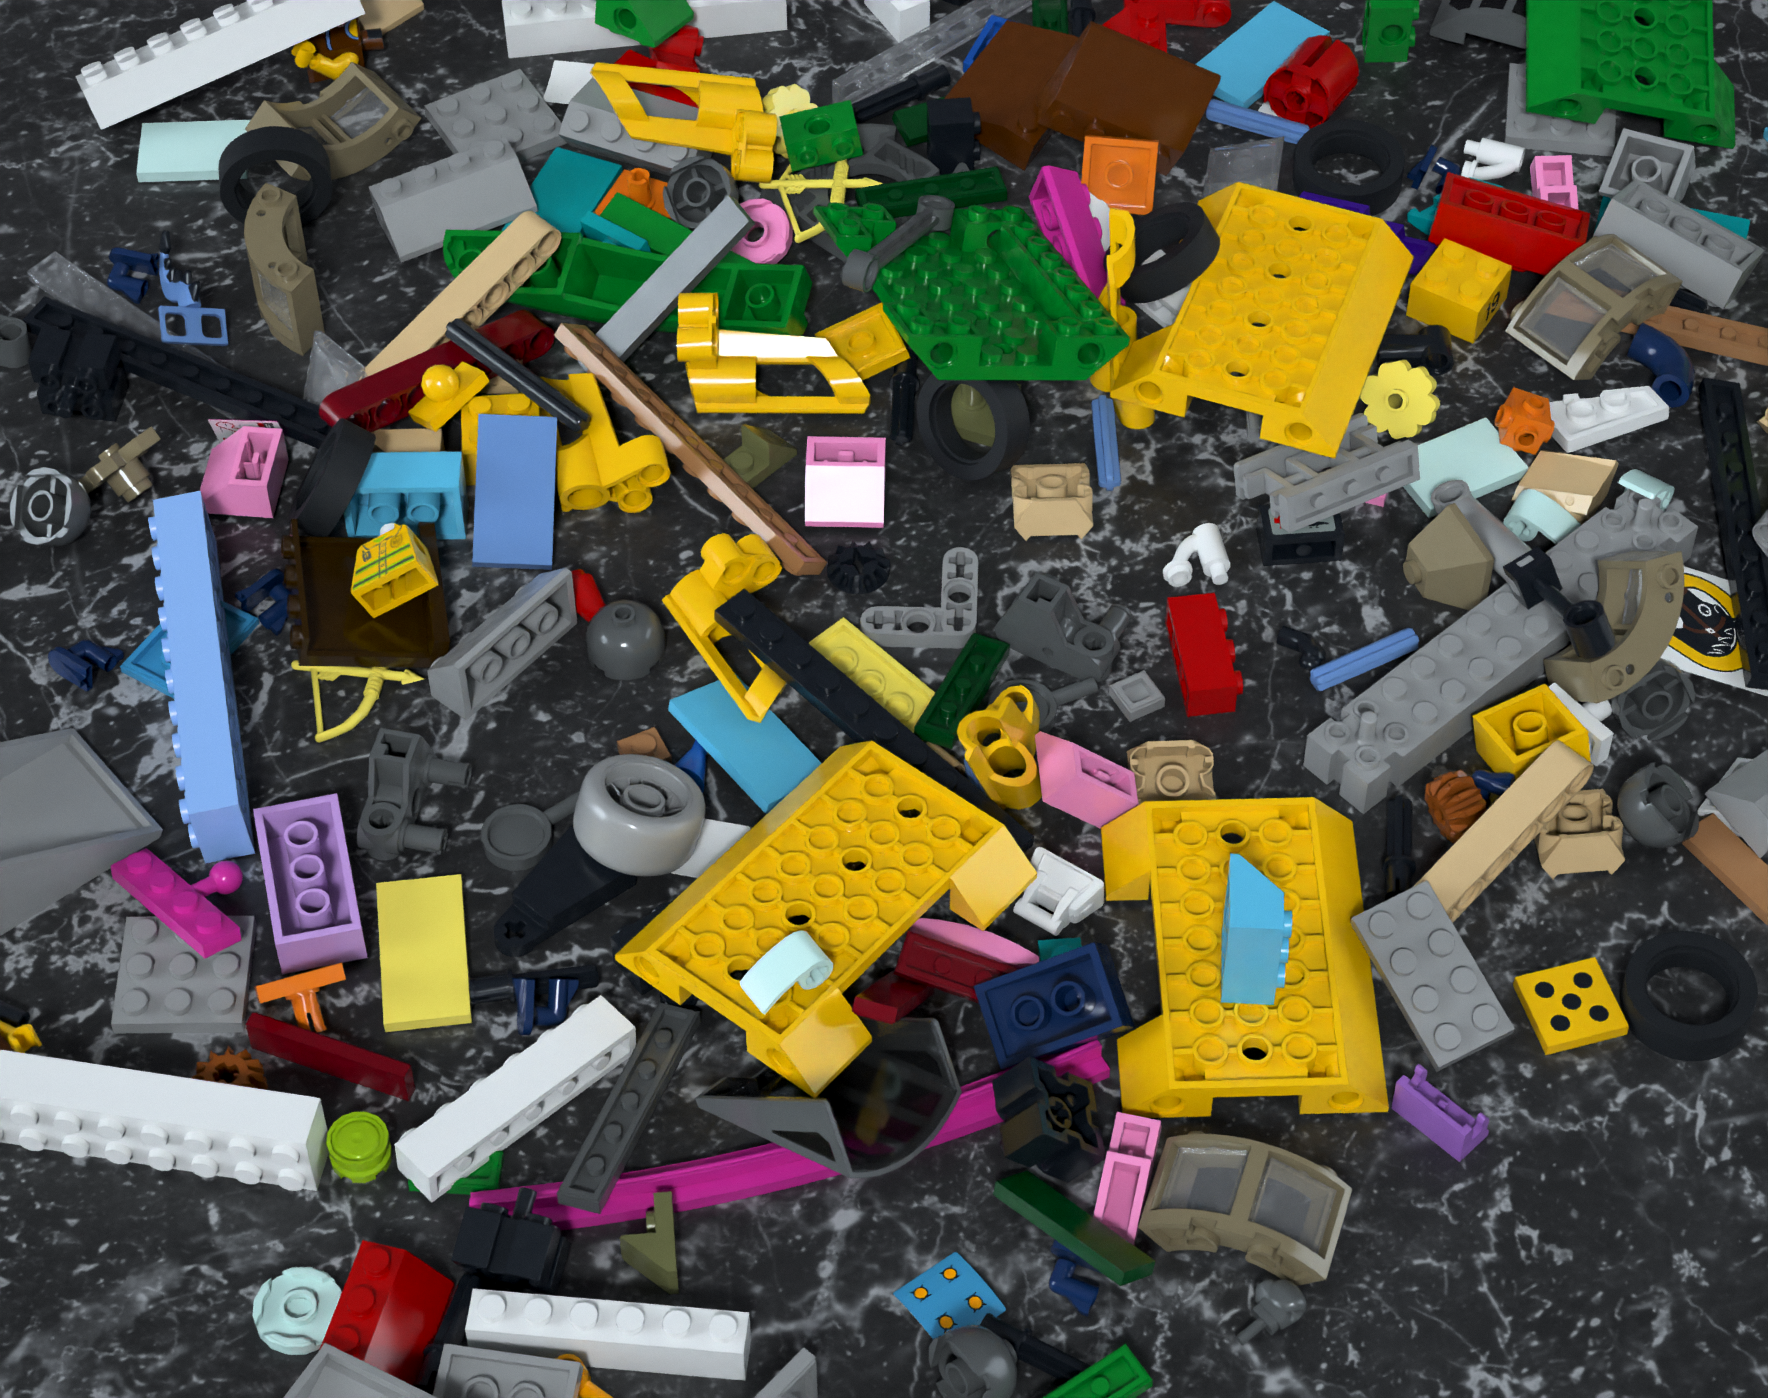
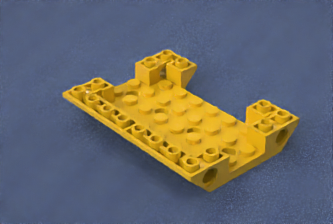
[1110,182,1414,459]
[615,740,1037,1098]
[1101,797,1389,1118]

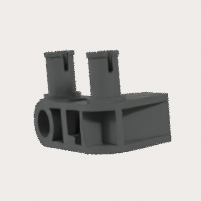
[995,572,1133,682]
[357,728,472,860]

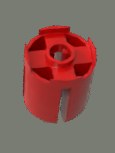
[1263,35,1359,129]

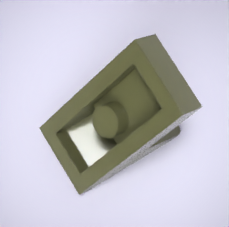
[723,424,797,489]
[619,1191,679,1294]

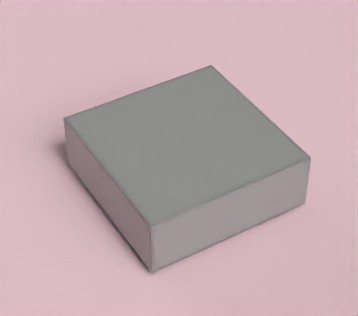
[1109,670,1165,722]

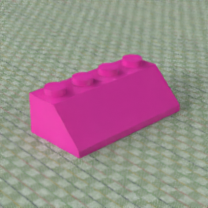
[1029,165,1125,306]

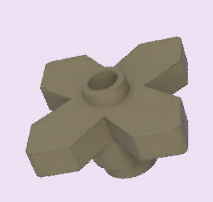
[78,426,161,503]

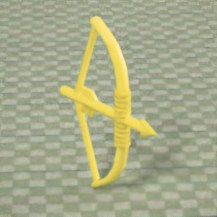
[759,159,883,243]
[291,660,424,743]

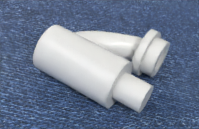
[1461,138,1525,181]
[1163,523,1230,587]

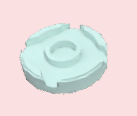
[252,1267,342,1355]

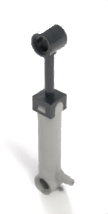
[1431,480,1615,659]

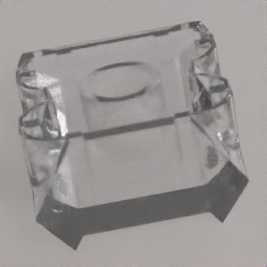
[1203,137,1284,198]
[303,330,368,406]

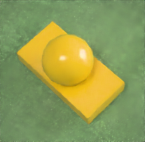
[408,361,490,432]

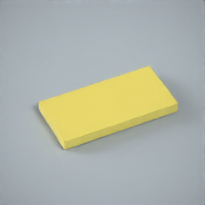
[809,617,936,741]
[376,874,472,1032]

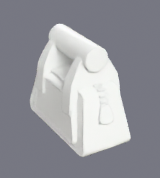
[1013,847,1104,936]

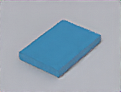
[120,600,259,699]

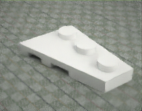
[1549,386,1669,453]

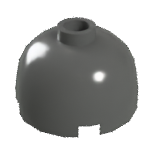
[663,156,739,230]
[10,467,91,548]
[585,599,667,681]
[1609,658,1696,740]
[1617,762,1699,849]
[928,1325,1017,1398]

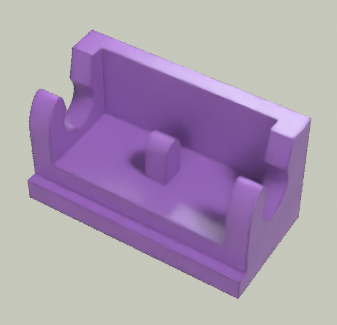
[1391,1064,1489,1162]

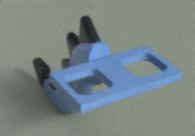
[158,230,228,346]

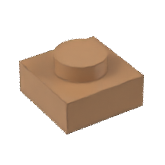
[617,727,672,764]

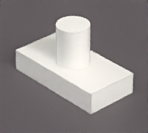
[1549,683,1614,766]

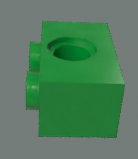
[1361,0,1419,63]
[779,100,863,172]

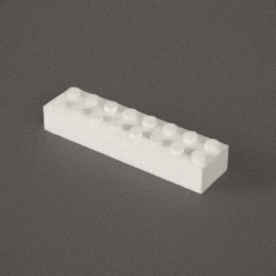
[75,0,366,130]
[502,0,787,58]
[0,1050,329,1191]

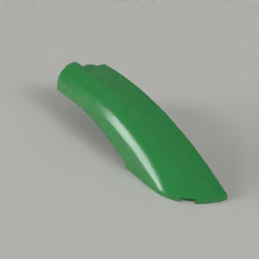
[443,229,812,336]

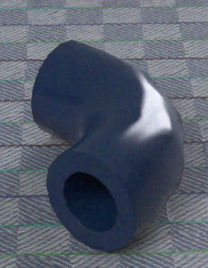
[1627,323,1695,408]

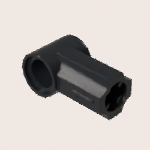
[1376,325,1454,376]

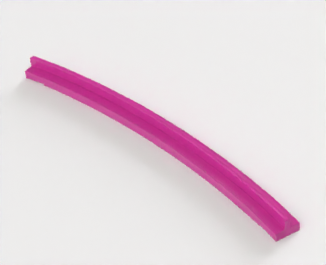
[469,1040,1110,1231]

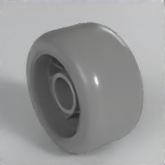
[573,754,706,877]

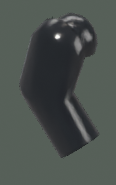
[1277,625,1326,671]

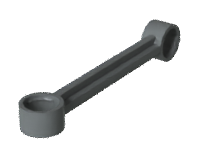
[842,195,955,293]

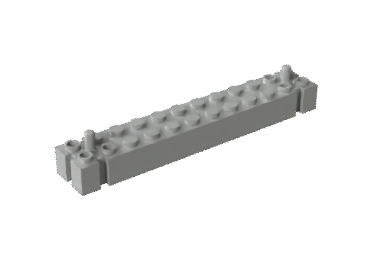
[1303,489,1698,814]

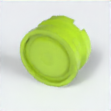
[326,1112,393,1183]

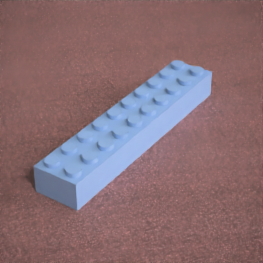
[148,491,255,864]

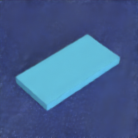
[1195,1,1330,108]
[668,674,822,814]

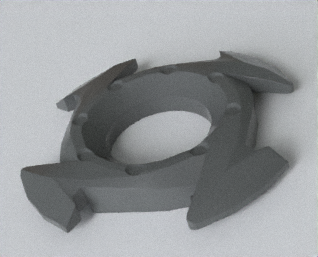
[760,123,970,278]

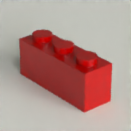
[1165,592,1243,717]

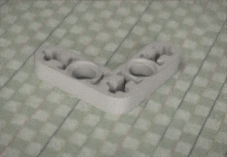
[860,547,978,649]

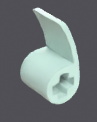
[1618,469,1674,512]
[1503,489,1581,545]
[740,930,833,1014]

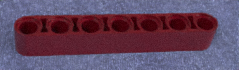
[319,309,555,432]

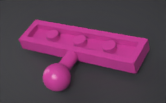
[110,848,243,959]

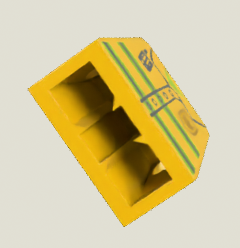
[351,523,438,618]

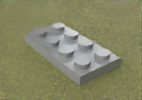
[1350,880,1515,1072]

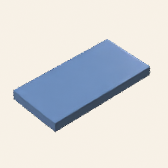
[472,414,557,570]

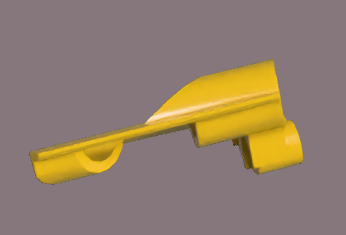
[589,62,777,184]
[1089,208,1155,429]
[677,293,871,414]
[540,373,670,513]
[662,533,788,723]
[957,685,1042,810]

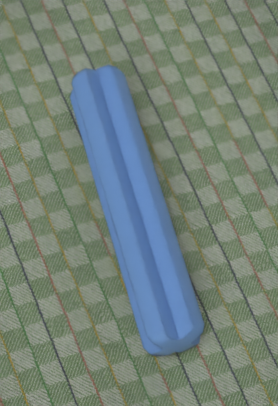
[1206,99,1310,144]
[1091,395,1121,491]
[1309,628,1419,691]

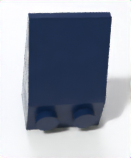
[974,942,1135,1070]

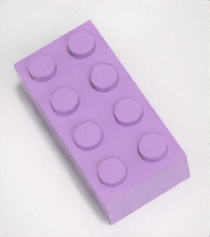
[253,793,368,974]

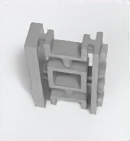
[1234,413,1420,533]

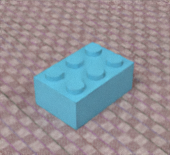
[343,451,469,540]

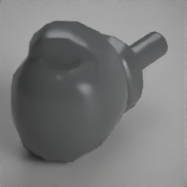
[1236,1279,1307,1346]

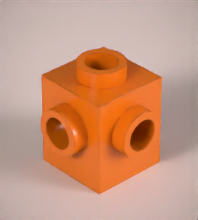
[1495,387,1555,455]

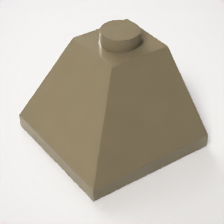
[1403,503,1494,611]

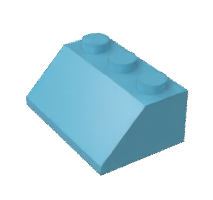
[1221,853,1292,1005]

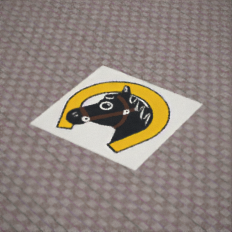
[1660,566,1768,697]

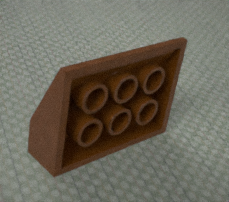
[944,20,1078,171]
[1038,21,1221,176]

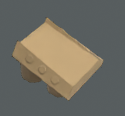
[1511,450,1619,525]
[1010,463,1093,541]
[1127,740,1216,805]
[1534,789,1625,880]

